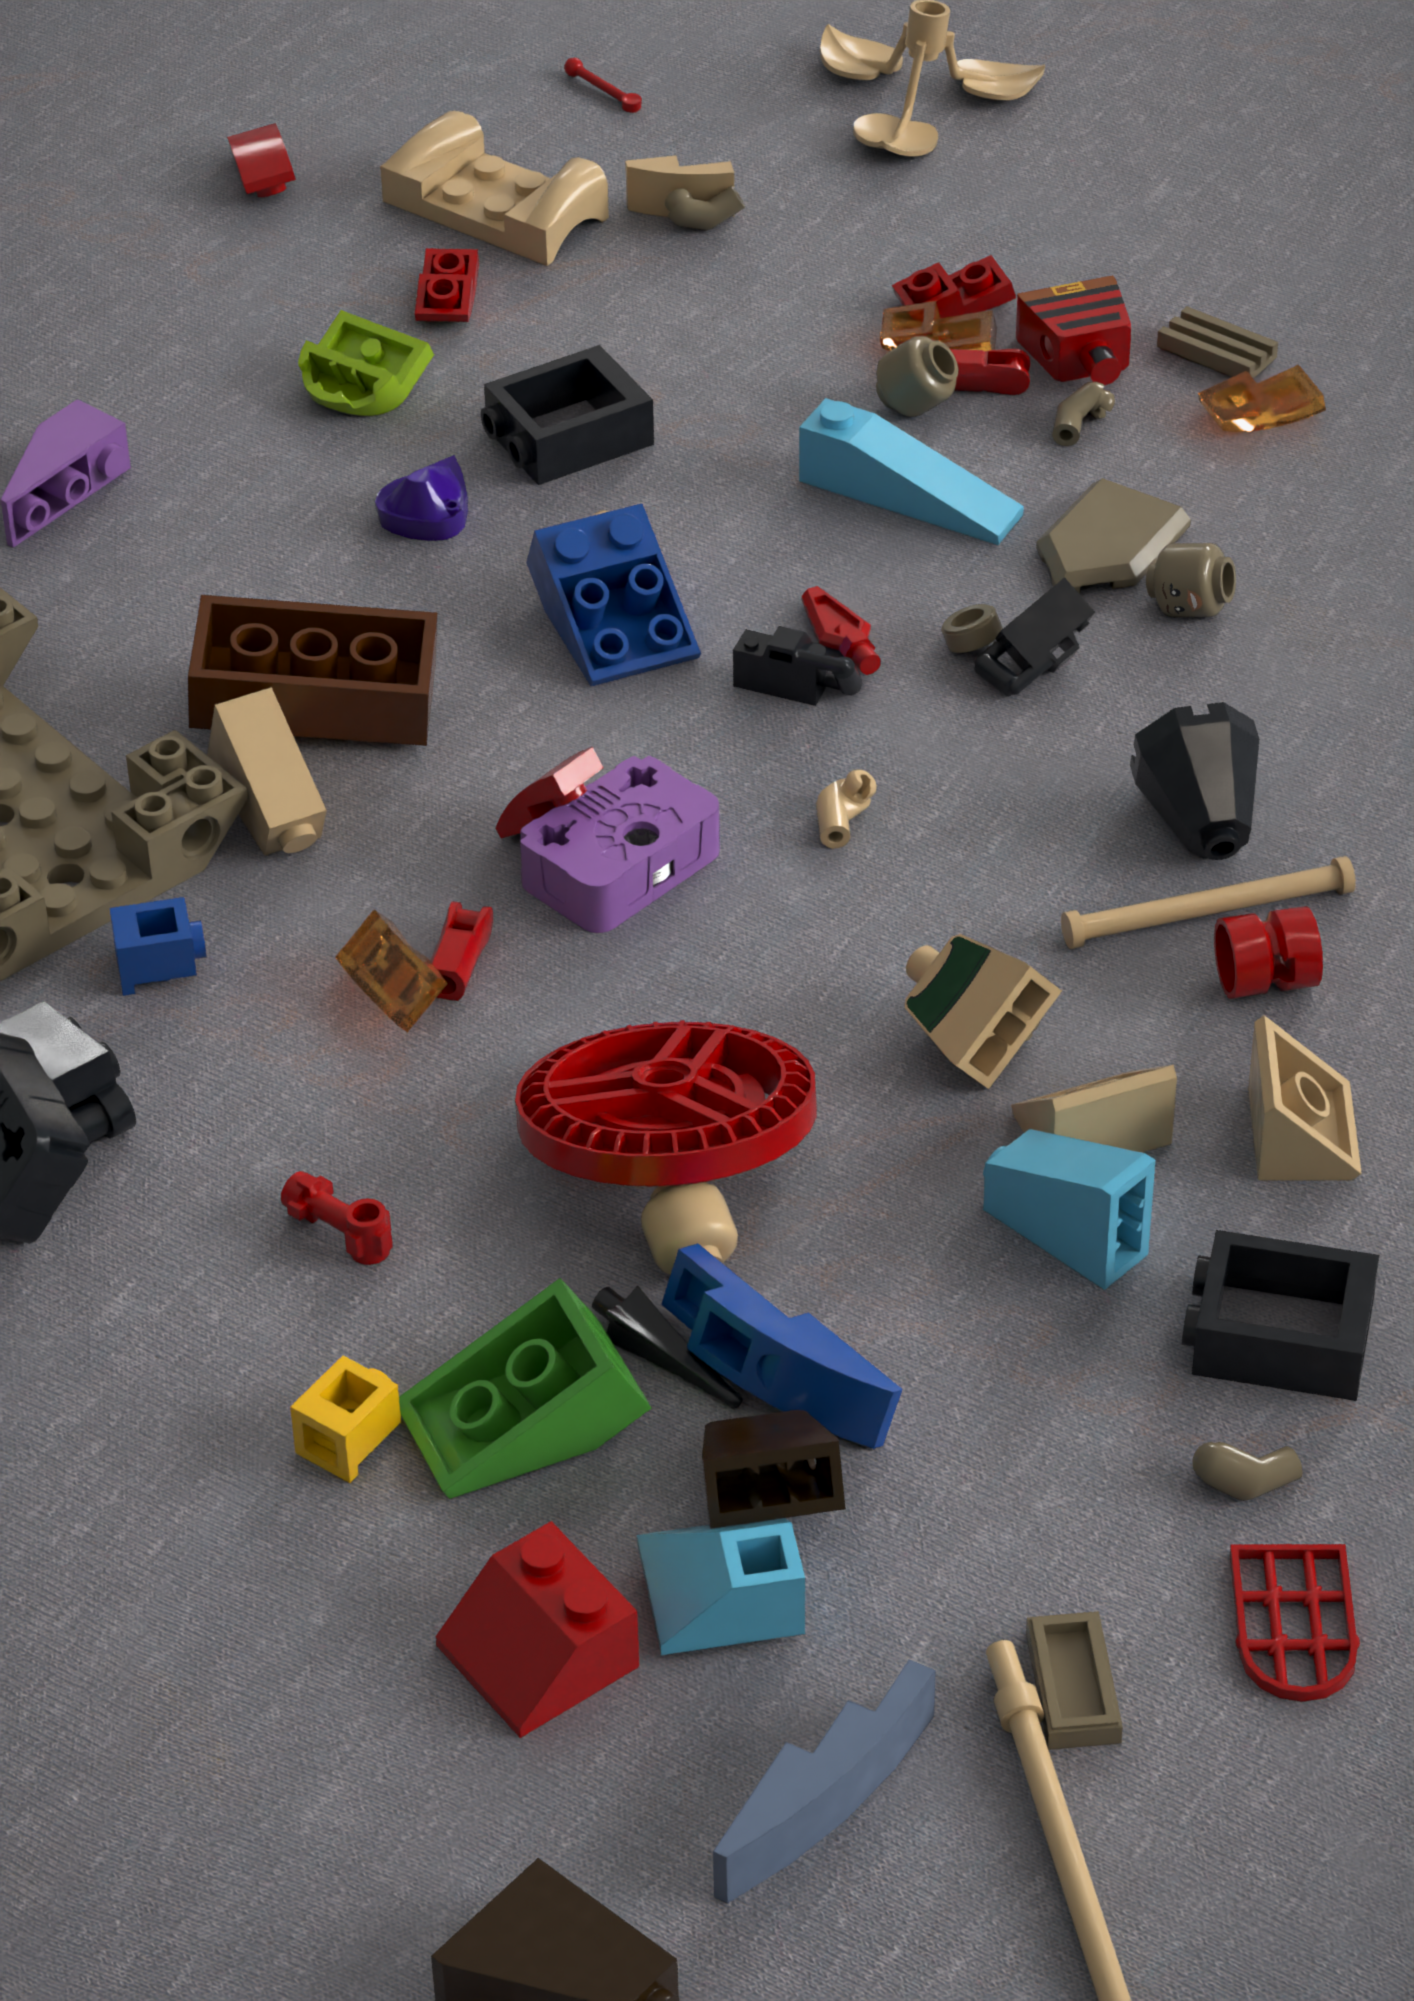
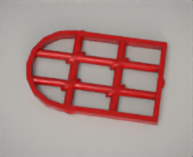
[1230,1544,1360,1702]

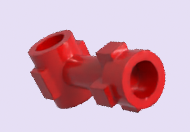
[281,1171,393,1265]

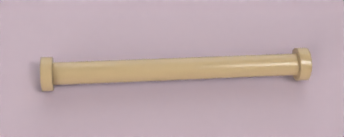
[1061,856,1356,949]

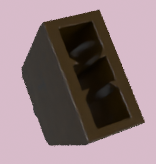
[702,1410,846,1529]

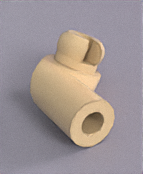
[816,769,877,849]

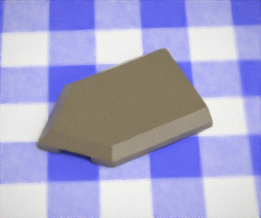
[1036,478,1191,593]

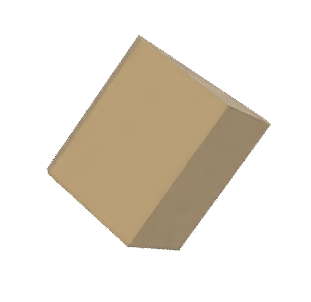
[1248,1015,1362,1180]
[1011,1065,1177,1152]

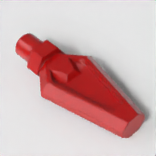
[801,586,881,675]

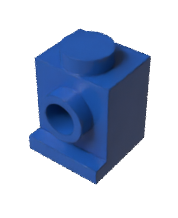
[109,897,207,996]

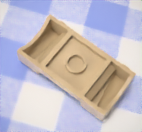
[380,111,609,266]

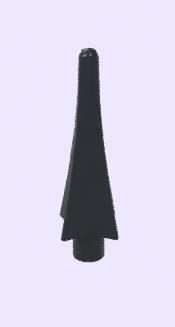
[592,1286,743,1408]

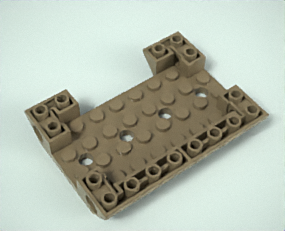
[0,587,248,981]

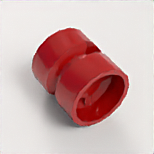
[1214,906,1323,999]

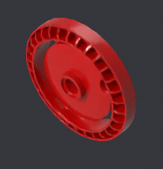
[515,1020,817,1187]

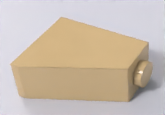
[207,687,327,856]

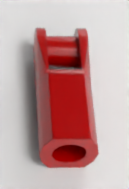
[950,348,1031,395]
[423,901,493,1001]

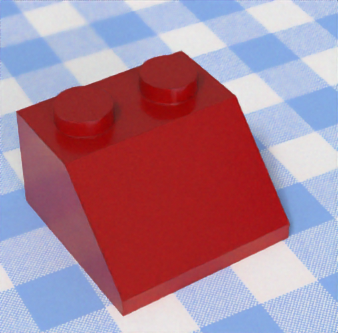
[435,1521,639,1738]

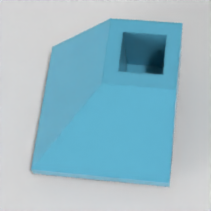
[637,1518,805,1655]

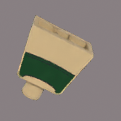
[905,934,1062,1089]

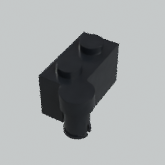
[0,1001,136,1143]

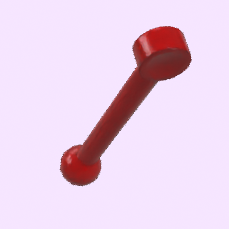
[564,57,642,113]

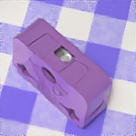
[520,756,720,933]

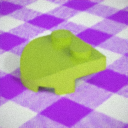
[298,310,434,416]

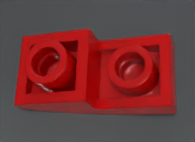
[227,123,296,197]
[415,248,479,322]
[892,255,1016,322]
[495,747,604,838]

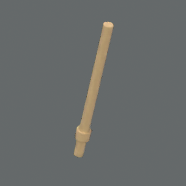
[986,1640,1131,2001]

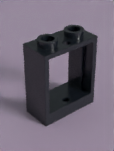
[481,345,654,485]
[1182,1230,1380,1401]

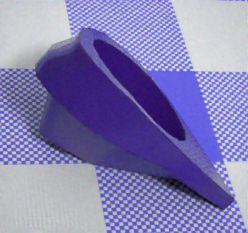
[375,455,468,541]

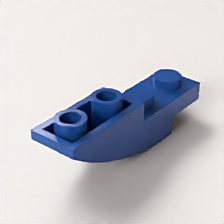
[661,1243,903,1449]

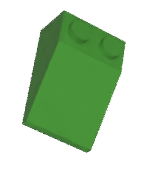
[399,1278,652,1499]

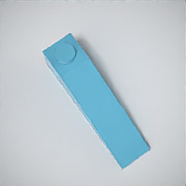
[799,398,1024,545]

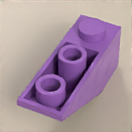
[0,399,131,548]

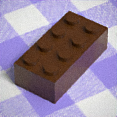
[188,595,438,746]

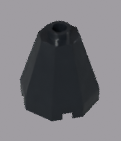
[1130,702,1260,860]

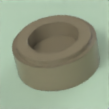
[941,604,1003,653]

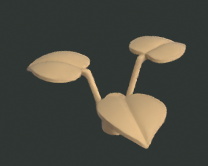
[820,0,1045,156]

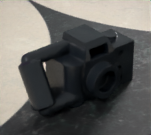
[974,577,1095,696]
[733,626,862,706]

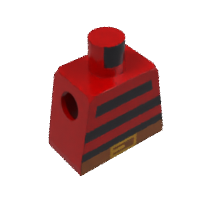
[1016,275,1131,385]

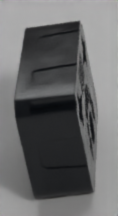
[0,1033,90,1244]

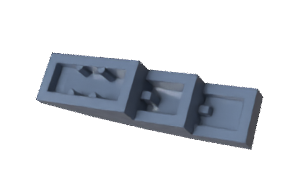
[713,1659,936,1903]

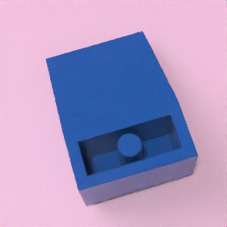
[526,503,701,686]

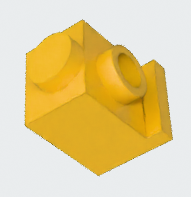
[290,1355,401,1483]

